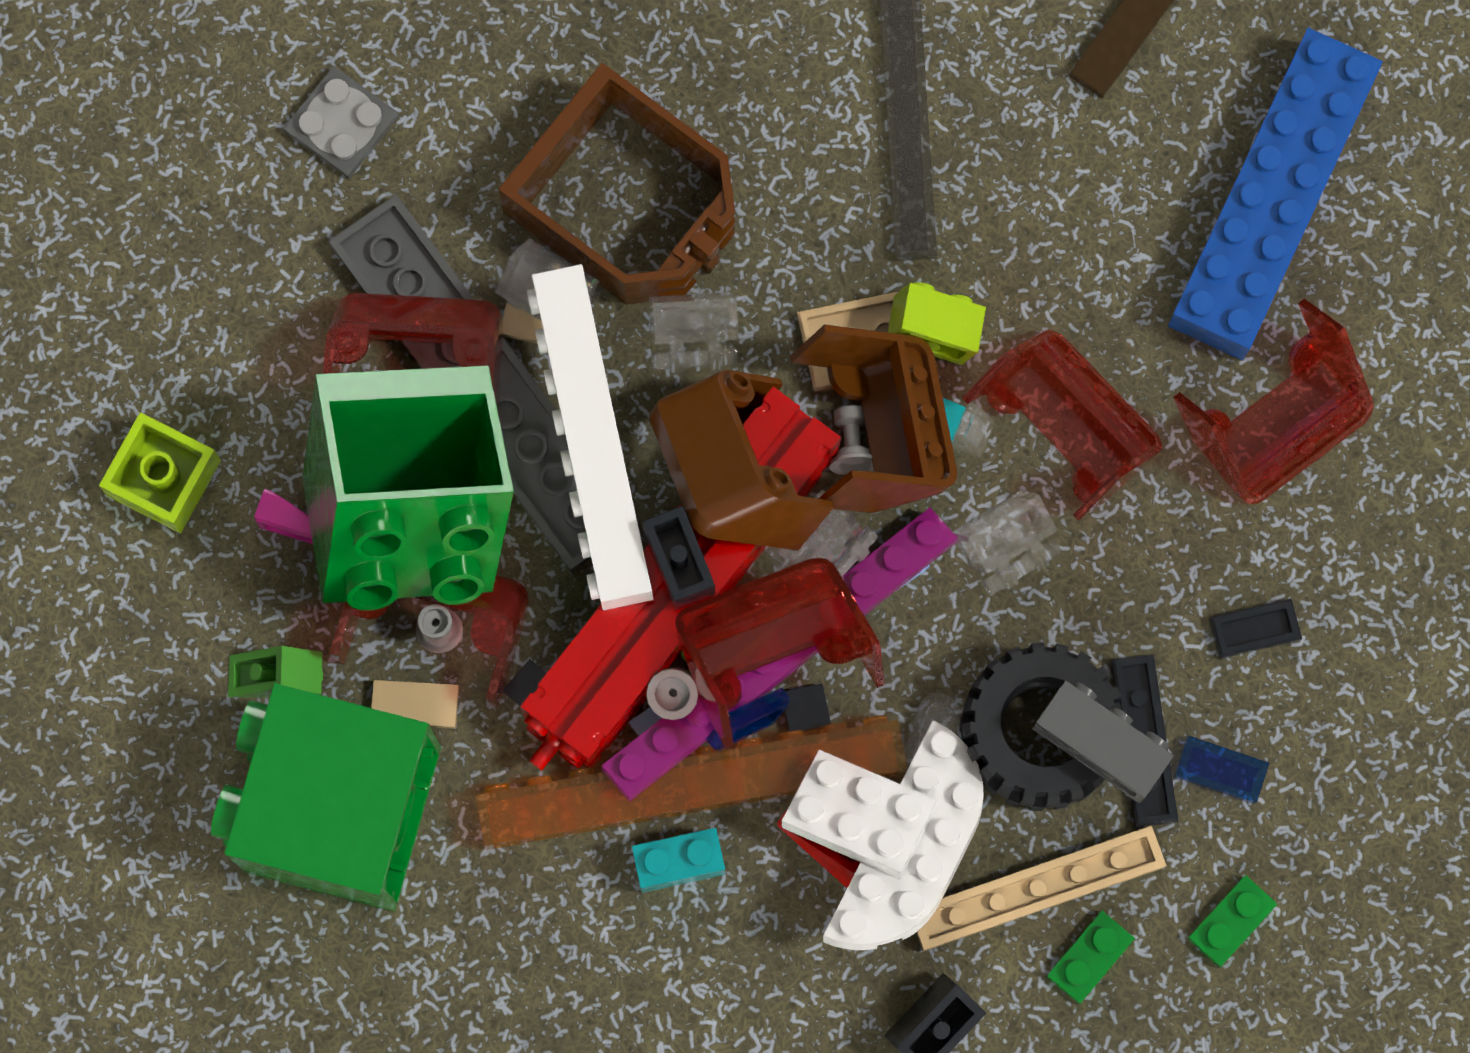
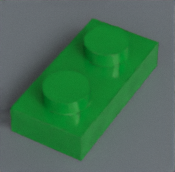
[1187,875,1278,968]
[1046,910,1135,1005]

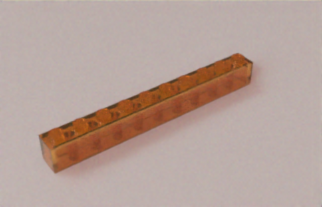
[475,715,908,850]

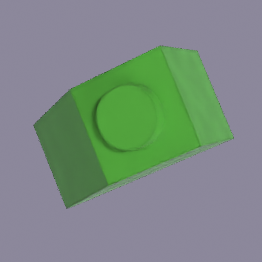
[228,646,323,698]

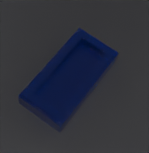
[706,688,791,751]
[1174,735,1269,804]

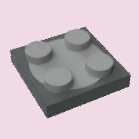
[283,66,400,179]

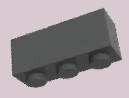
[1032,680,1174,803]

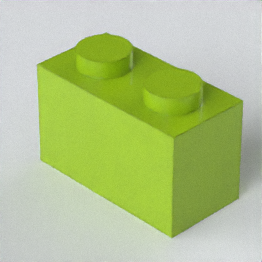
[888,282,986,365]

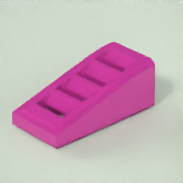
[254,489,313,545]

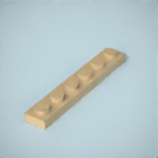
[916,826,1166,952]

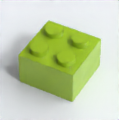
[99,412,221,534]

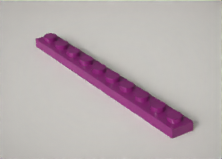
[602,507,957,802]

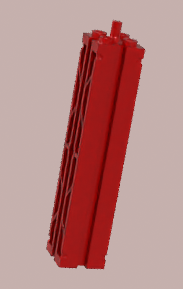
[520,387,841,771]

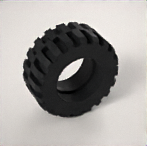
[960,642,1126,811]

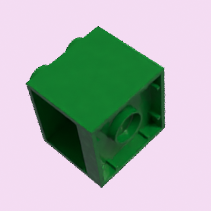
[302,366,514,610]
[211,683,441,912]

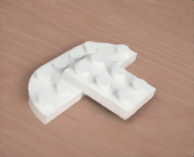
[782,720,984,950]

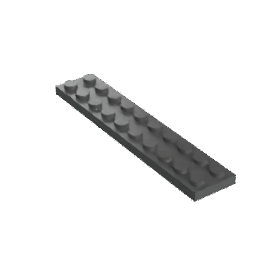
[328,194,639,573]

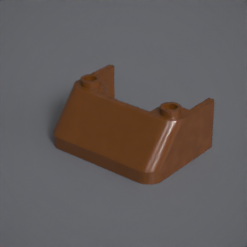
[790,324,957,513]
[649,370,834,551]

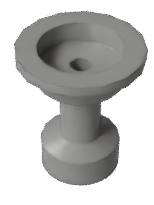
[829,405,874,474]
[416,604,463,653]
[646,667,698,720]

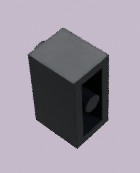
[642,506,715,611]
[884,973,986,1053]

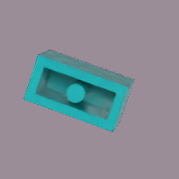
[632,828,725,893]

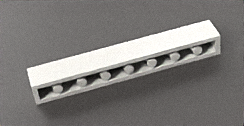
[527,264,654,611]

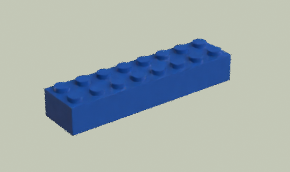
[1168,27,1383,361]

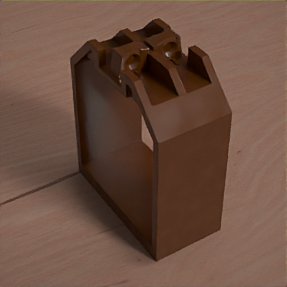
[498,63,735,305]

